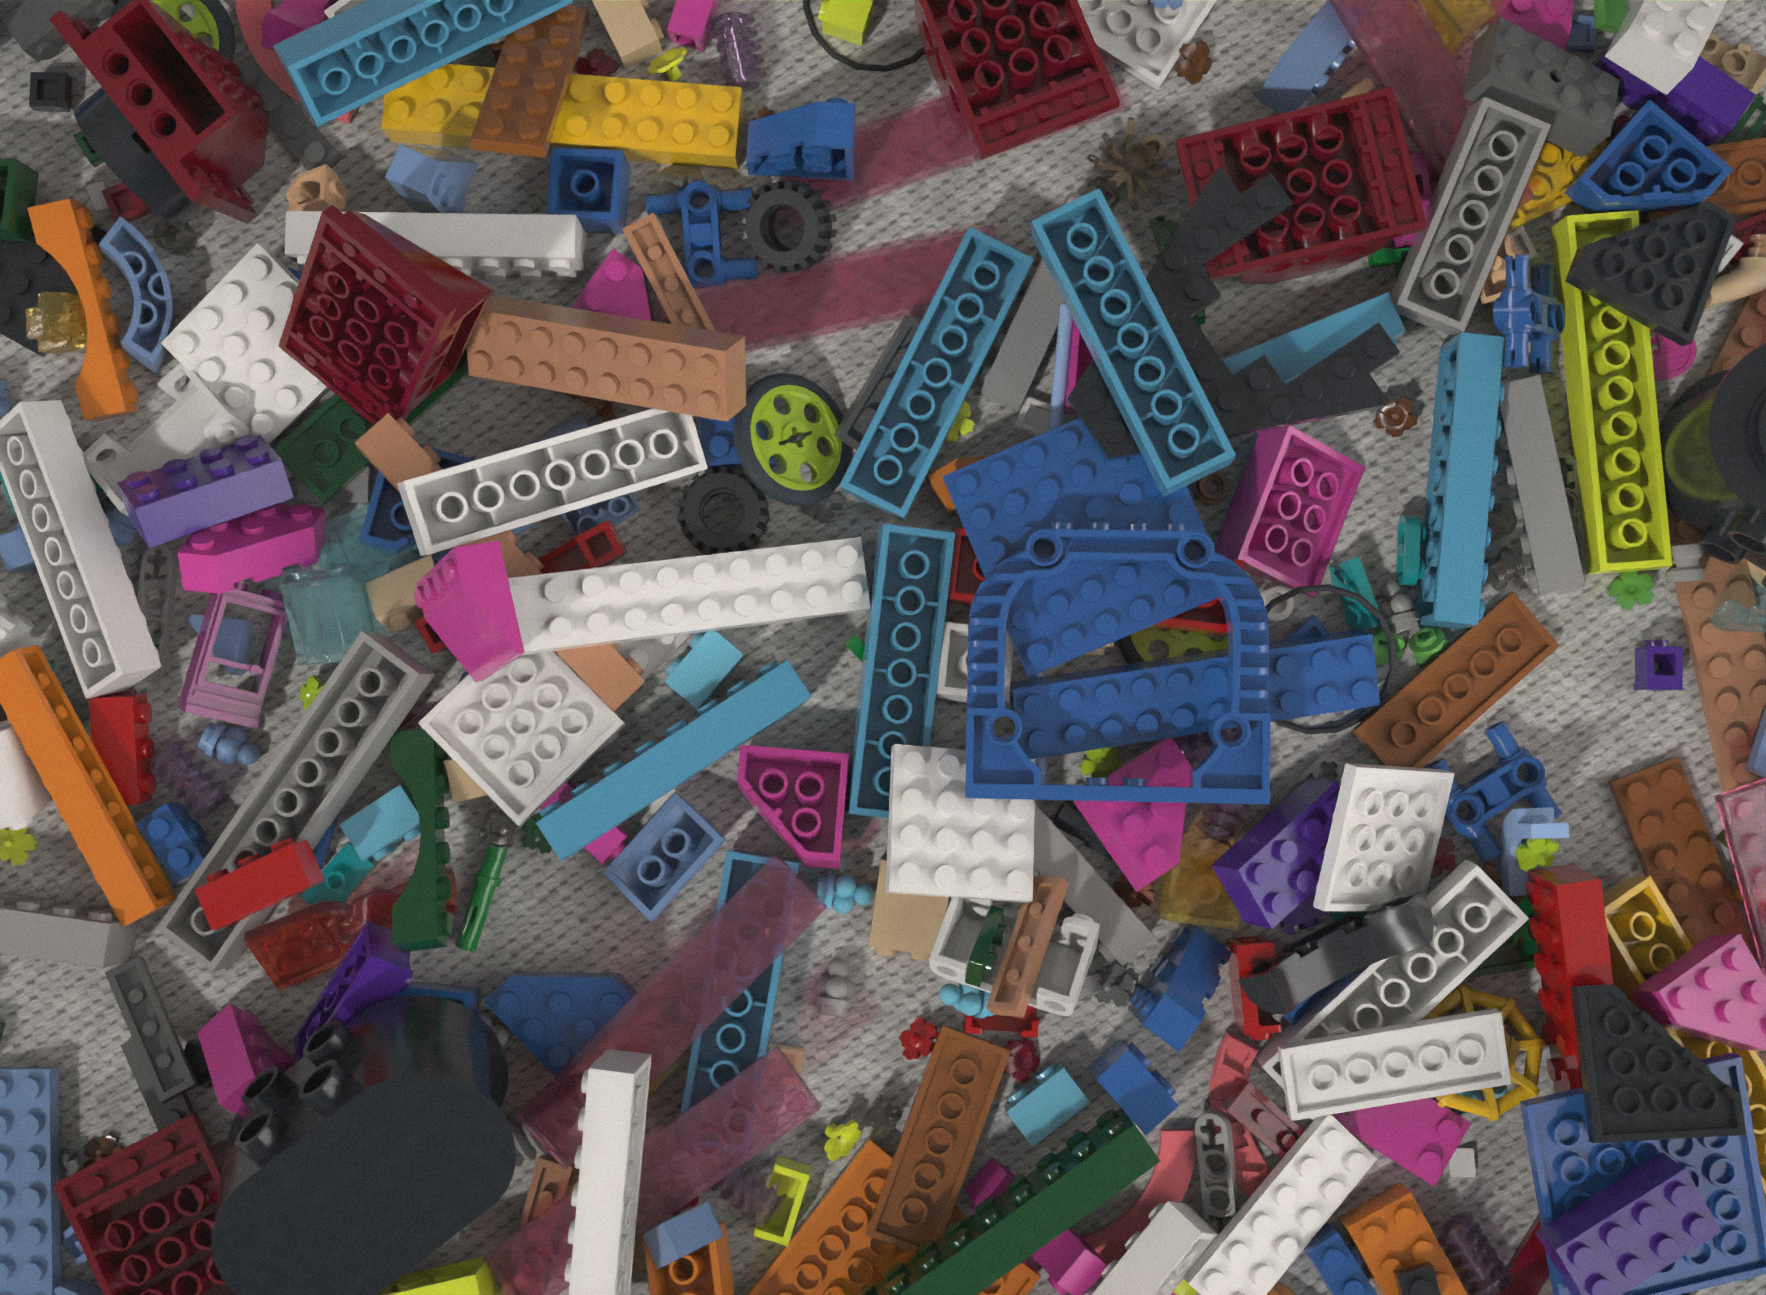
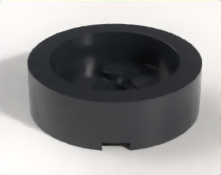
[74,87,206,226]

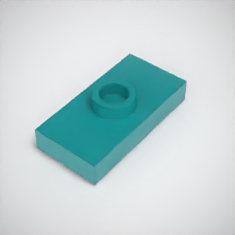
[300,842,378,920]

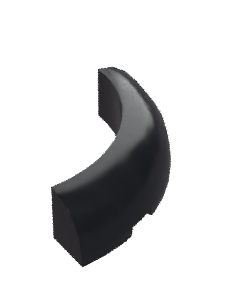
[1238,890,1434,1014]

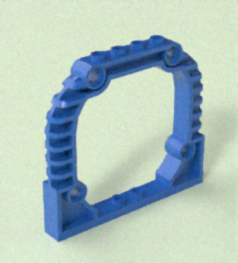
[965,522,1271,804]

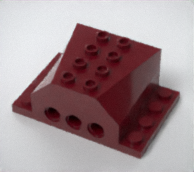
[49,0,269,224]
[915,0,1120,160]
[1175,87,1427,284]
[278,205,493,425]
[53,1112,236,1295]

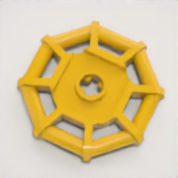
[1420,985,1546,1121]

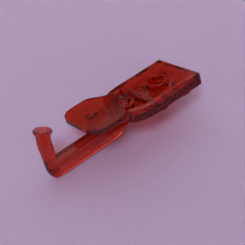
[244,867,458,990]

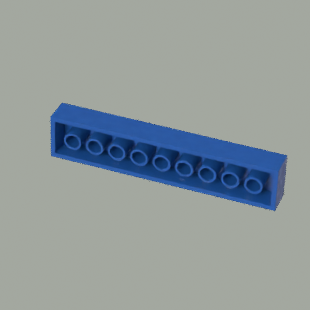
[1009,629,1380,759]

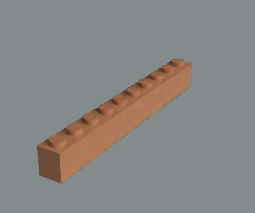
[355,413,645,712]

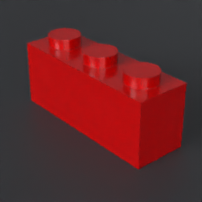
[89,693,156,805]
[195,838,325,931]

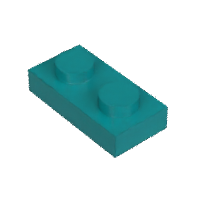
[1329,557,1380,631]

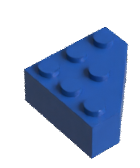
[746,98,856,181]
[1564,99,1733,214]
[359,443,475,554]
[1128,923,1232,1052]
[484,971,644,1081]

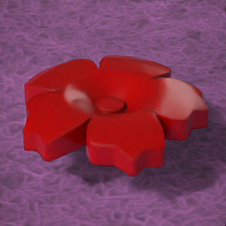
[899,1017,938,1060]

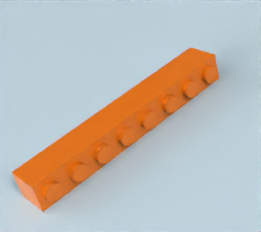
[0,645,177,927]

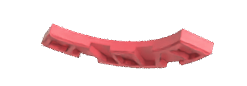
[235,0,354,124]
[1209,1031,1272,1198]
[1082,1128,1197,1265]

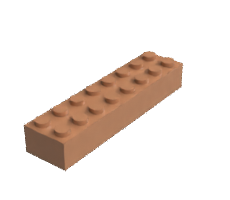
[466,295,746,422]

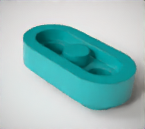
[1396,515,1426,586]

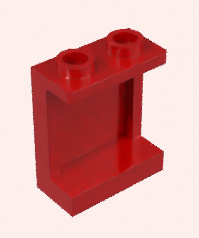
[1226,935,1282,1040]

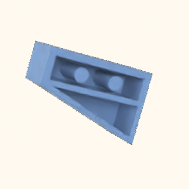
[1255,0,1368,114]
[385,144,479,213]

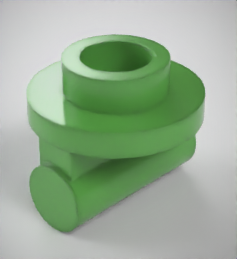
[1409,627,1450,668]

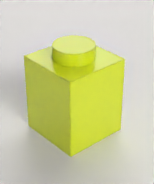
[818,0,873,46]

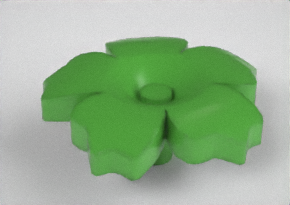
[1608,571,1654,611]

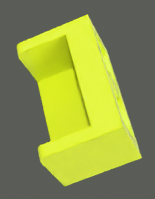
[753,1155,811,1247]

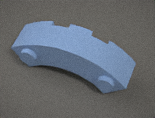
[99,217,175,374]

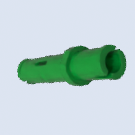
[455,842,508,952]

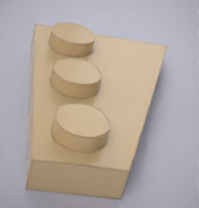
[1699,33,1766,108]

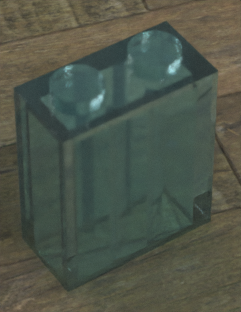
[280,562,375,666]

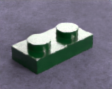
[966,905,1008,987]

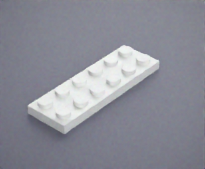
[1277,1008,1511,1121]
[1183,1114,1377,1295]

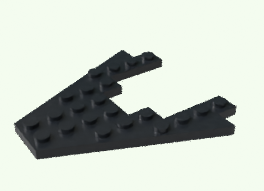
[1067,167,1400,461]

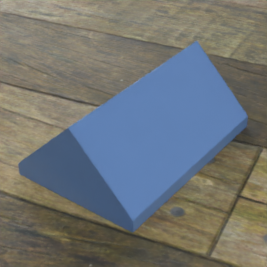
[603,792,726,922]

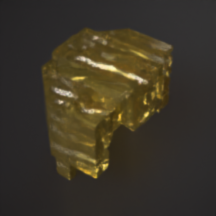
[25,292,87,355]

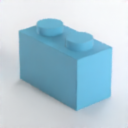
[664,631,746,710]
[339,784,421,862]
[1004,1062,1090,1147]

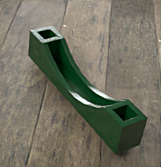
[390,728,452,952]

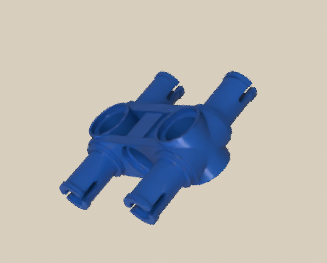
[646,181,758,290]
[1493,255,1565,374]
[1425,721,1563,862]

